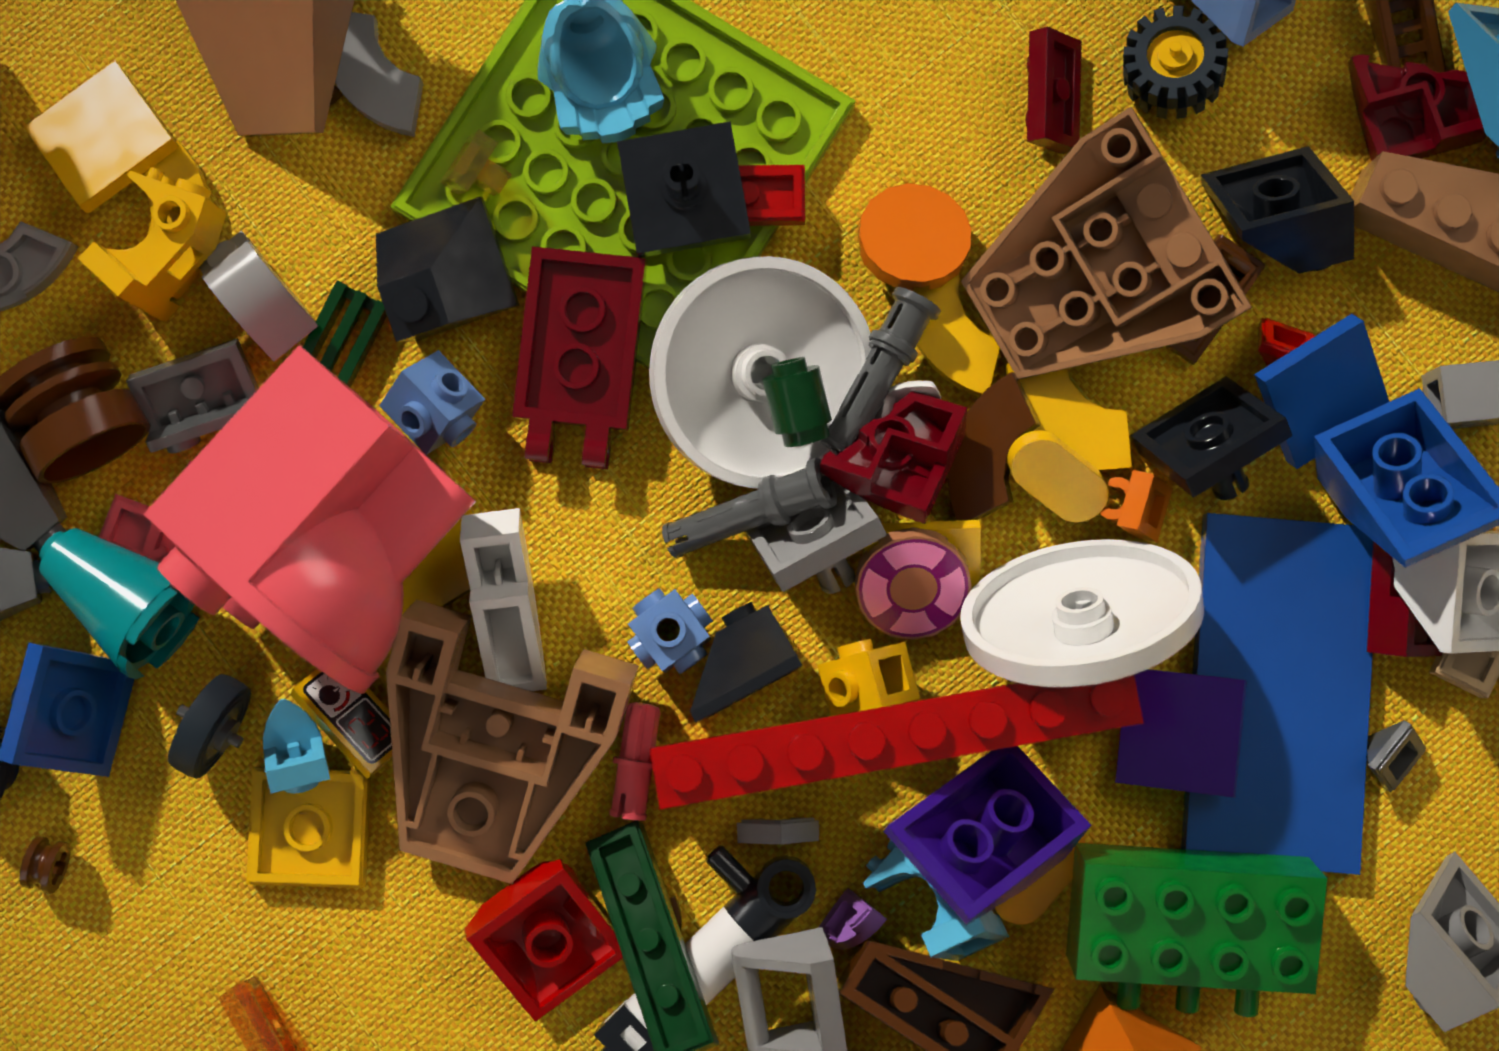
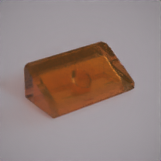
[219,976,299,1051]

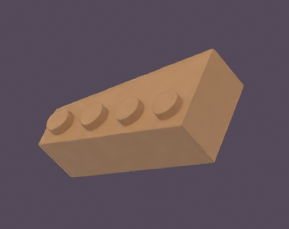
[1350,151,1499,292]

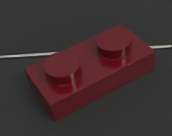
[1025,26,1082,154]

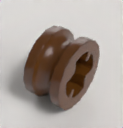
[19,836,70,894]

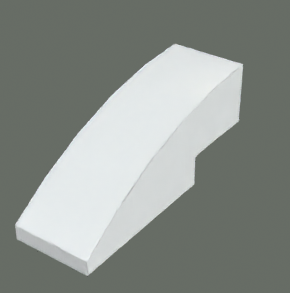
[460,508,547,691]

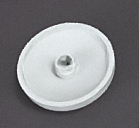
[649,256,872,489]
[960,539,1204,687]

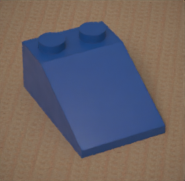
[1314,388,1499,568]

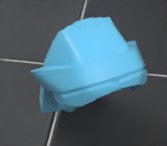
[538,0,664,143]

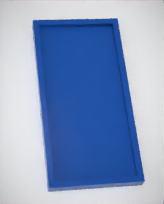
[1181,513,1373,875]

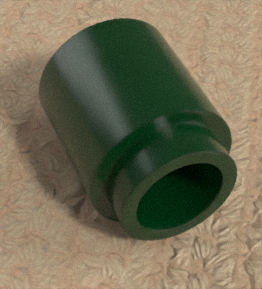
[762,357,832,447]

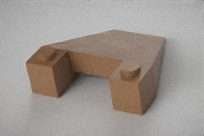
[176,0,354,137]
[386,599,639,884]

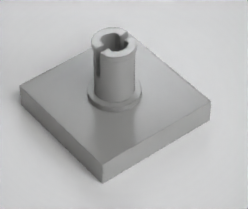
[745,481,887,594]

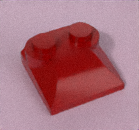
[464,859,623,1022]

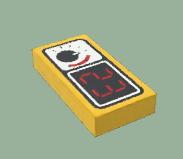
[290,668,393,780]

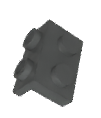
[126,338,259,454]

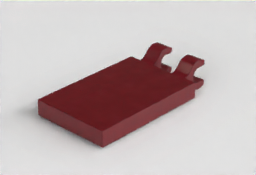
[512,246,647,470]

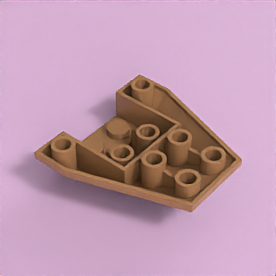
[961,107,1252,379]

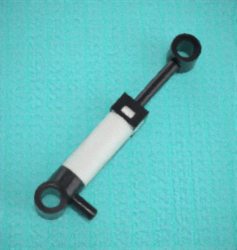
[594,845,816,1051]

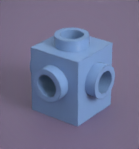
[379,350,485,455]
[627,588,713,674]

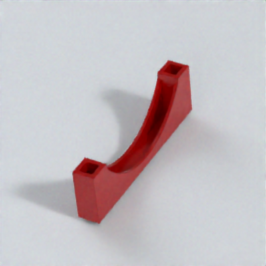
[649,675,1144,809]

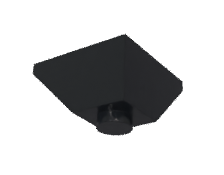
[1201,146,1354,274]
[376,196,520,342]
[690,602,802,723]

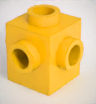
[817,639,920,716]

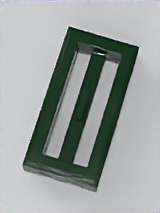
[302,280,387,388]

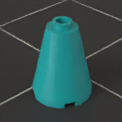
[39,528,199,679]

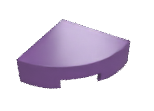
[818,888,887,950]

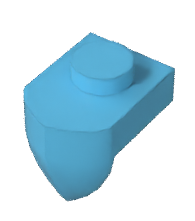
[263,698,330,794]

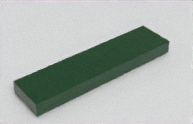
[585,820,719,1051]

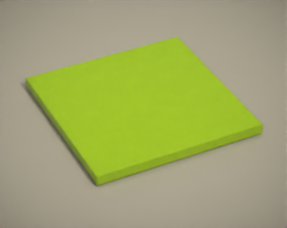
[390,0,856,369]

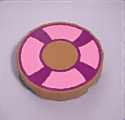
[854,527,972,640]

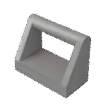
[731,927,847,1051]

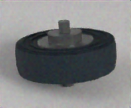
[168,674,251,779]

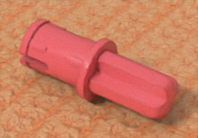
[609,702,661,821]

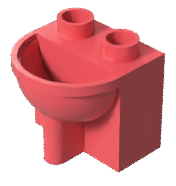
[143,345,476,694]

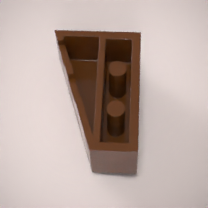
[837,940,1054,1051]

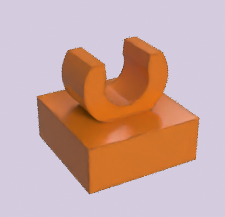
[1100,470,1173,543]

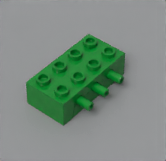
[1066,843,1327,1017]

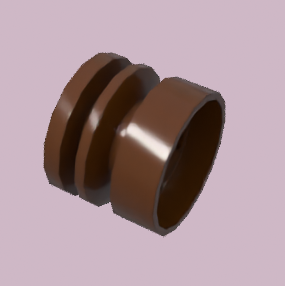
[0,336,151,484]

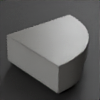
[737,818,819,844]

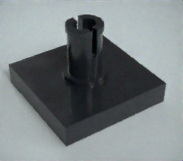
[617,121,751,258]
[1131,376,1293,500]

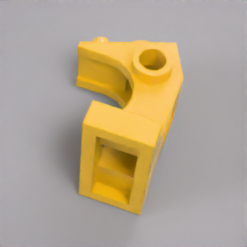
[78,167,227,323]

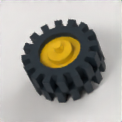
[1123,6,1228,119]

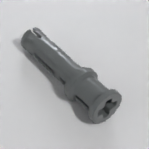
[820,287,941,454]
[662,457,837,558]

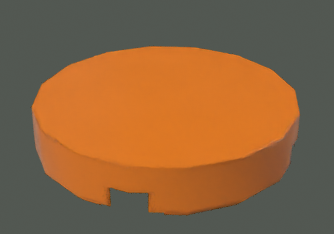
[858,183,972,291]

